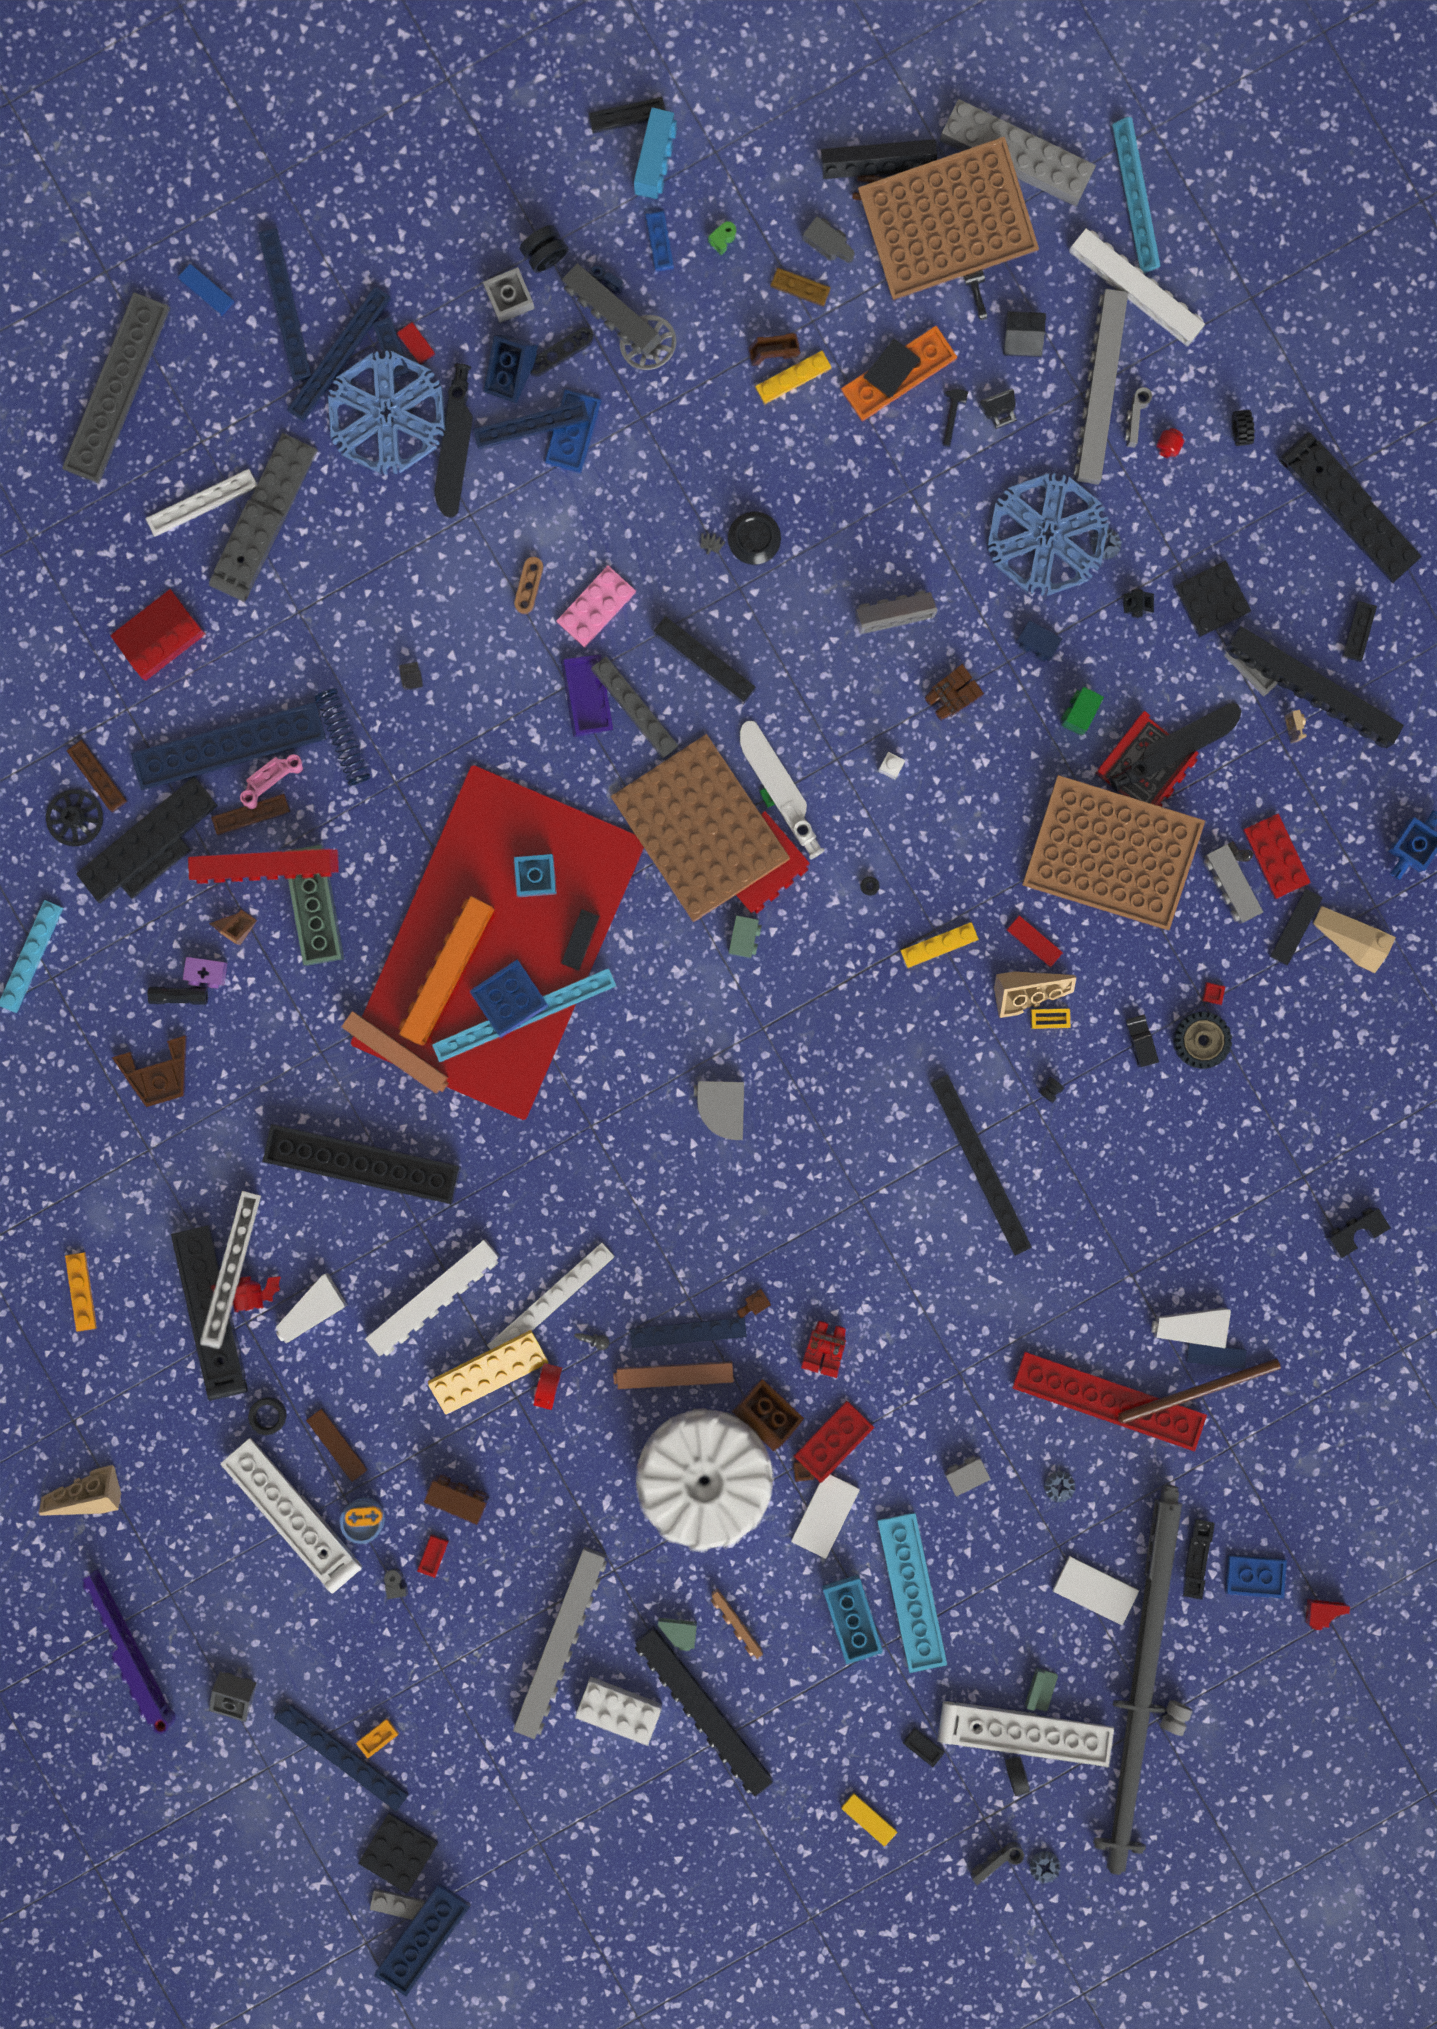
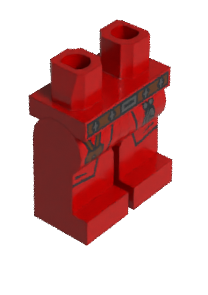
[801,1320,846,1378]

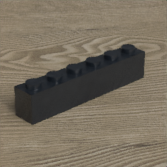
[821,139,937,179]
[654,616,756,705]

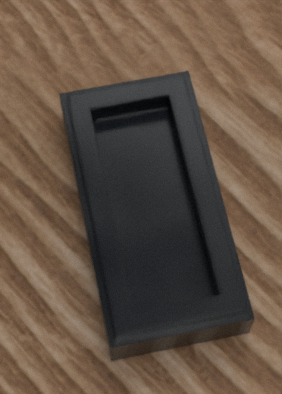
[902,1727,945,1767]

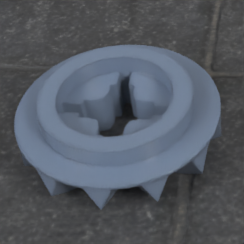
[1091,529,1122,559]
[1044,1471,1075,1502]
[1030,1851,1061,1884]

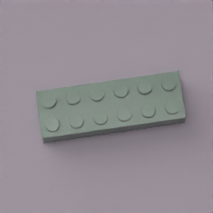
[287,845,344,966]

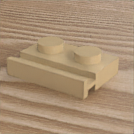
[1284,710,1307,743]

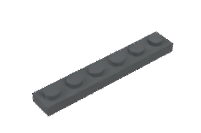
[591,656,678,759]

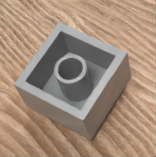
[483,267,535,323]

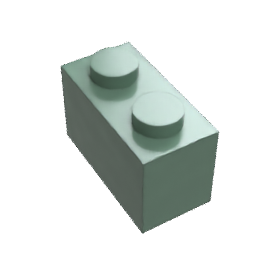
[729,916,762,958]

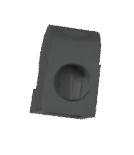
[384,1568,408,1600]

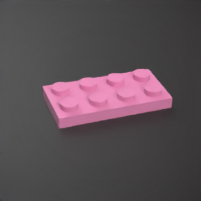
[556,566,636,648]

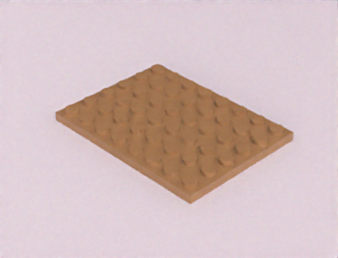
[858,137,1039,300]
[610,734,790,922]
[1022,775,1205,931]

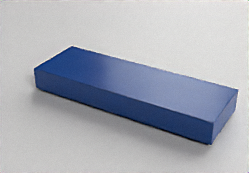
[645,211,674,272]
[178,264,234,316]

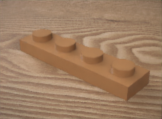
[711,1588,763,1659]

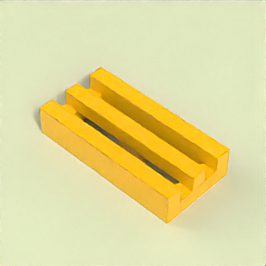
[1031,1009,1071,1029]

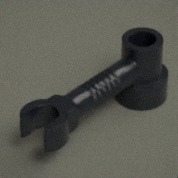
[964,269,987,320]

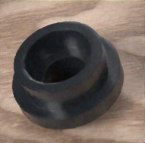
[860,876,880,896]

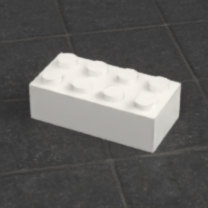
[575,1676,662,1746]

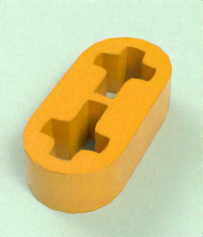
[345,1506,383,1527]

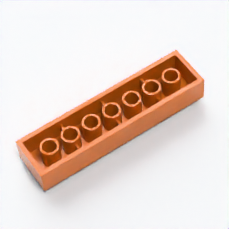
[399,896,495,1045]

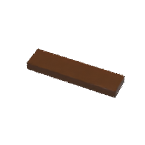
[66,739,128,813]
[211,794,291,835]
[306,1408,368,1482]

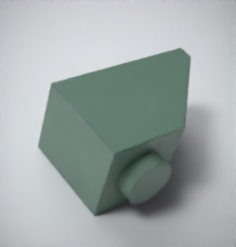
[658,1618,697,1651]

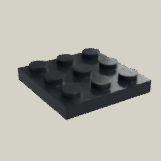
[1174,560,1251,638]
[358,1812,438,1894]

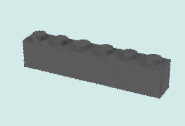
[562,263,662,357]

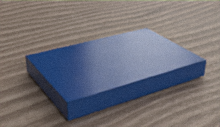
[1225,1555,1287,1599]

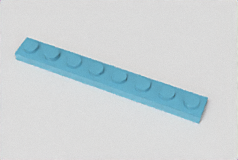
[1112,117,1161,273]

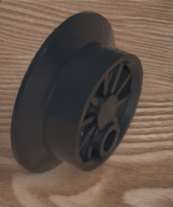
[728,511,781,565]

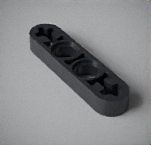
[530,327,593,377]

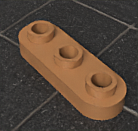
[514,557,543,614]

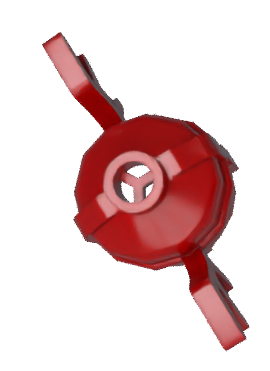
[210,1276,281,1312]

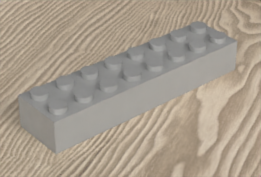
[940,99,1096,207]

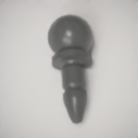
[574,1333,610,1350]

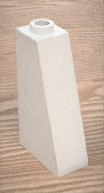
[276,1273,347,1343]
[1151,1308,1231,1348]

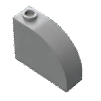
[694,1081,744,1140]

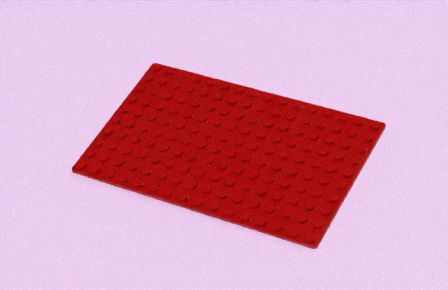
[351,765,644,1120]

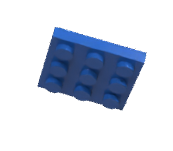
[469,959,549,1038]

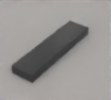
[588,97,666,134]
[121,837,191,899]
[1270,889,1323,966]

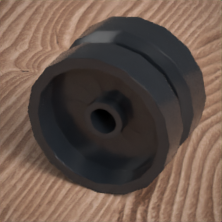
[519,225,569,273]

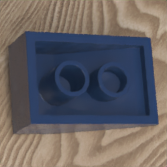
[483,334,538,403]

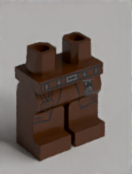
[924,664,984,721]

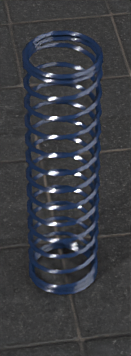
[314,688,371,786]

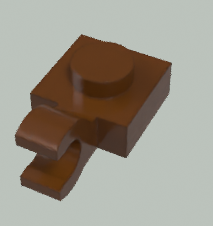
[737,1288,771,1318]

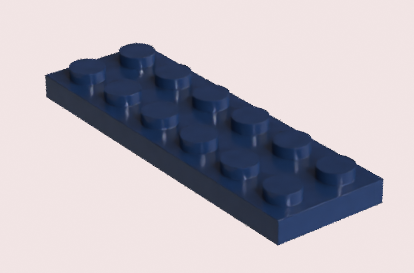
[374,1883,471,1996]

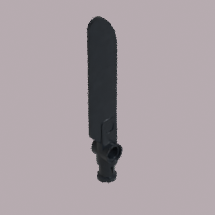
[435,363,473,518]
[1109,703,1242,792]

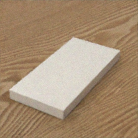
[791,1474,860,1559]
[1052,1556,1139,1625]

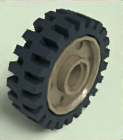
[1173,1012,1232,1069]

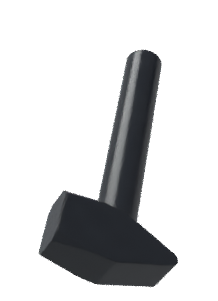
[943,389,968,447]

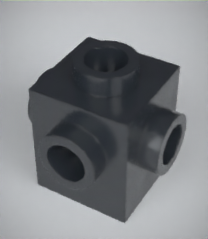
[1123,589,1154,618]

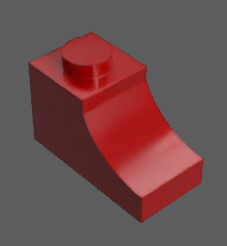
[1305,1599,1350,1630]

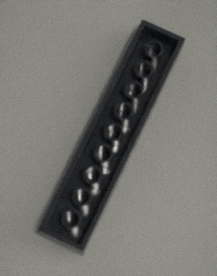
[262,1124,461,1204]

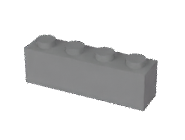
[1204,844,1263,924]

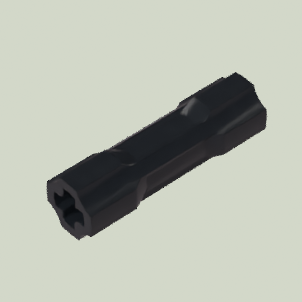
[147,987,208,1005]

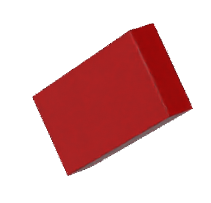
[397,322,435,365]
[417,1534,449,1578]

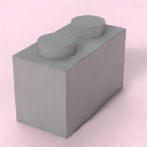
[944,1455,991,1496]

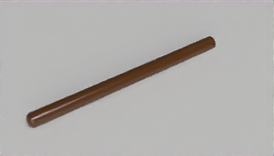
[1118,1358,1281,1424]

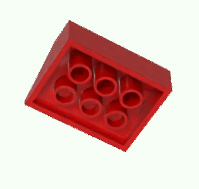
[110,589,206,681]

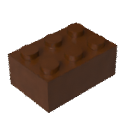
[731,1379,804,1451]
[423,1474,490,1525]

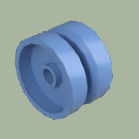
[340,1497,386,1544]

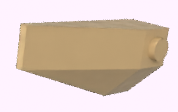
[1313,906,1396,973]
[994,972,1076,1018]
[39,1465,121,1515]

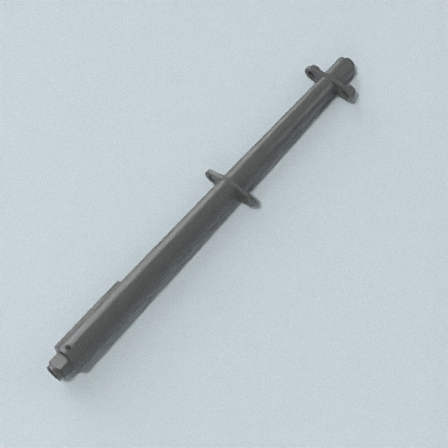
[1093,1485,1182,1875]

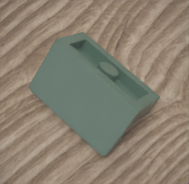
[1025,1667,1058,1711]

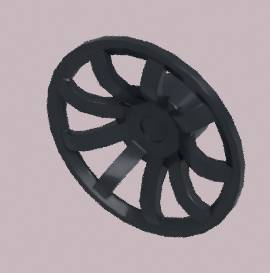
[46,789,104,847]

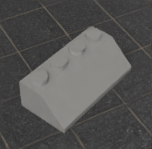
[855,591,937,635]

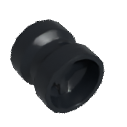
[1038,1077,1065,1103]

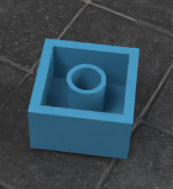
[514,854,557,897]

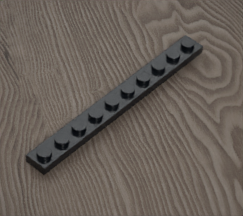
[930,1075,1032,1256]

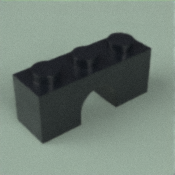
[1325,1207,1391,1258]

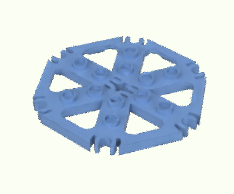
[328,351,445,475]
[987,473,1109,596]

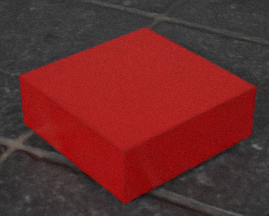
[1202,982,1226,1005]

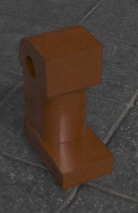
[748,333,801,366]

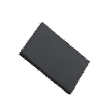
[863,338,921,398]

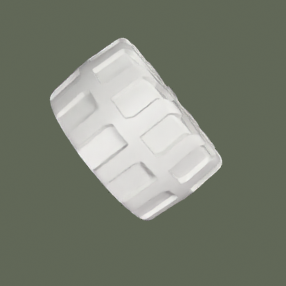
[636,1408,773,1551]

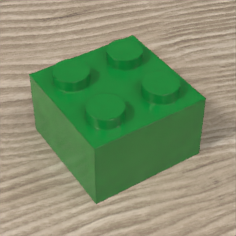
[1061,687,1104,736]

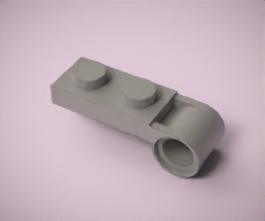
[1125,387,1152,448]

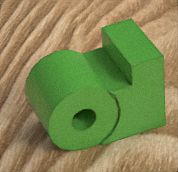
[708,222,736,255]

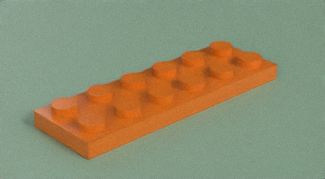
[841,326,957,422]

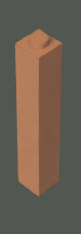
[341,1011,449,1093]
[613,1361,733,1389]

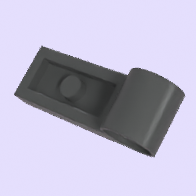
[970,1842,1024,1885]

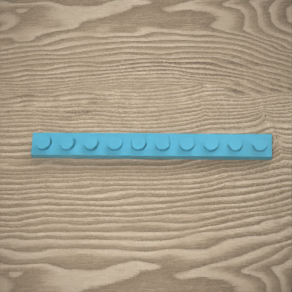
[432,968,616,1062]

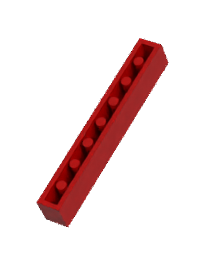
[188,849,339,884]

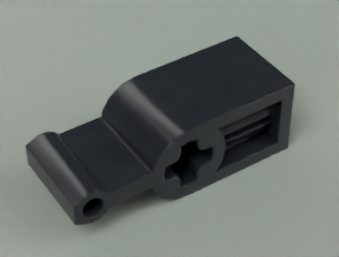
[1126,1014,1159,1067]

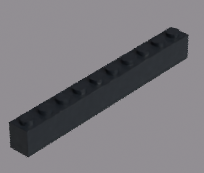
[1225,626,1404,748]
[635,1626,773,1797]

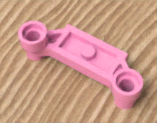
[240,754,303,809]

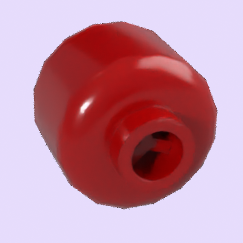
[1156,428,1185,458]

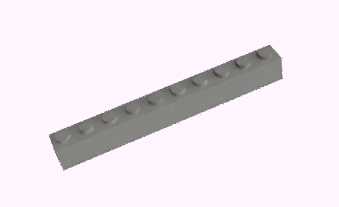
[1074,289,1128,485]
[513,1546,608,1739]

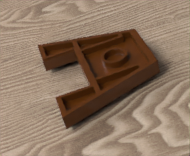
[112,1036,187,1107]

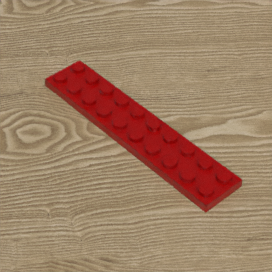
[1012,1351,1207,1452]

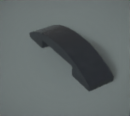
[1183,1519,1215,1600]

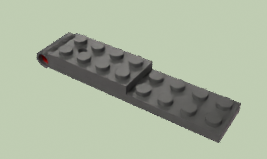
[209,433,318,602]

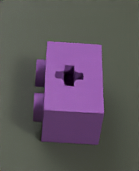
[183,957,228,989]

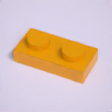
[356,1718,399,1758]

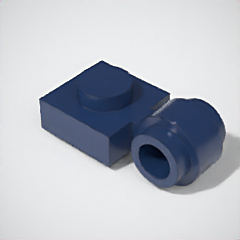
[589,265,624,293]

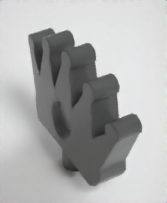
[700,533,725,555]

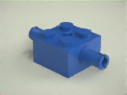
[1388,810,1437,880]

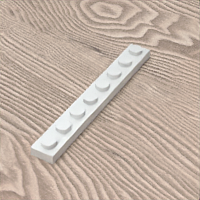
[487,1243,615,1349]

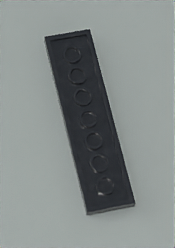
[76,776,218,904]

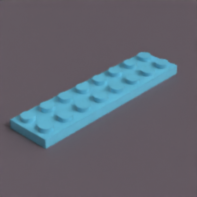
[877,1512,947,1673]

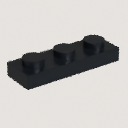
[1342,601,1377,662]

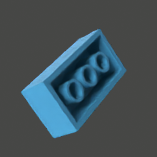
[634,108,677,199]
[822,1574,883,1665]

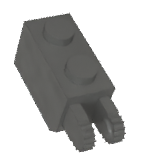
[802,216,855,263]

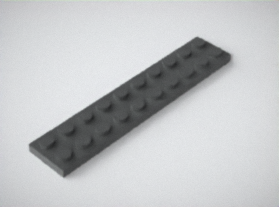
[62,292,170,484]

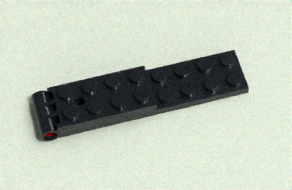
[1278,432,1422,583]
[171,1225,248,1401]

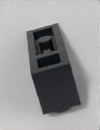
[561,909,601,971]

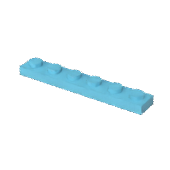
[0,900,63,1013]

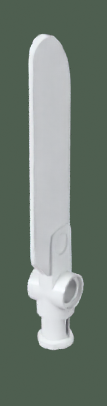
[740,721,825,860]

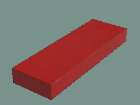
[1007,915,1063,967]

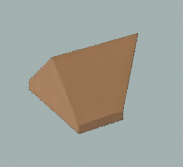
[209,910,257,945]

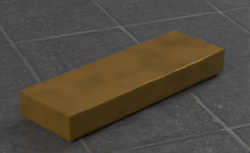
[771,267,831,307]

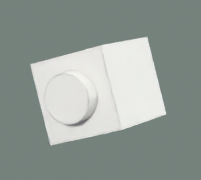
[879,752,905,780]

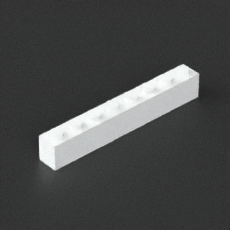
[1069,229,1205,347]
[200,1191,261,1348]
[365,1239,500,1357]

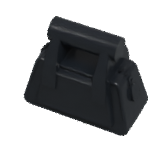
[978,389,1017,429]

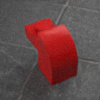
[533,1363,562,1410]

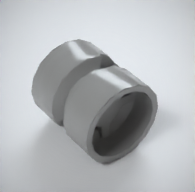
[1159,1700,1193,1736]

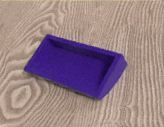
[561,655,613,737]

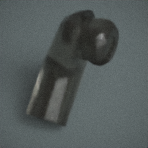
[1228,841,1253,862]

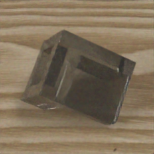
[399,662,423,690]

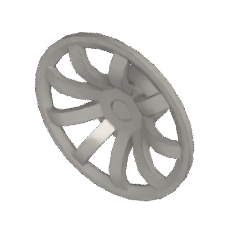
[620,315,676,370]

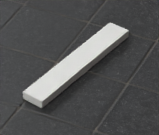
[146,469,257,537]

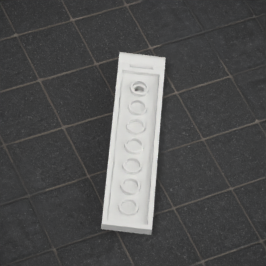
[220,1438,362,1593]
[937,1701,1114,1767]

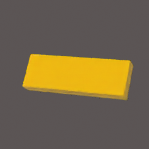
[841,1792,897,1847]

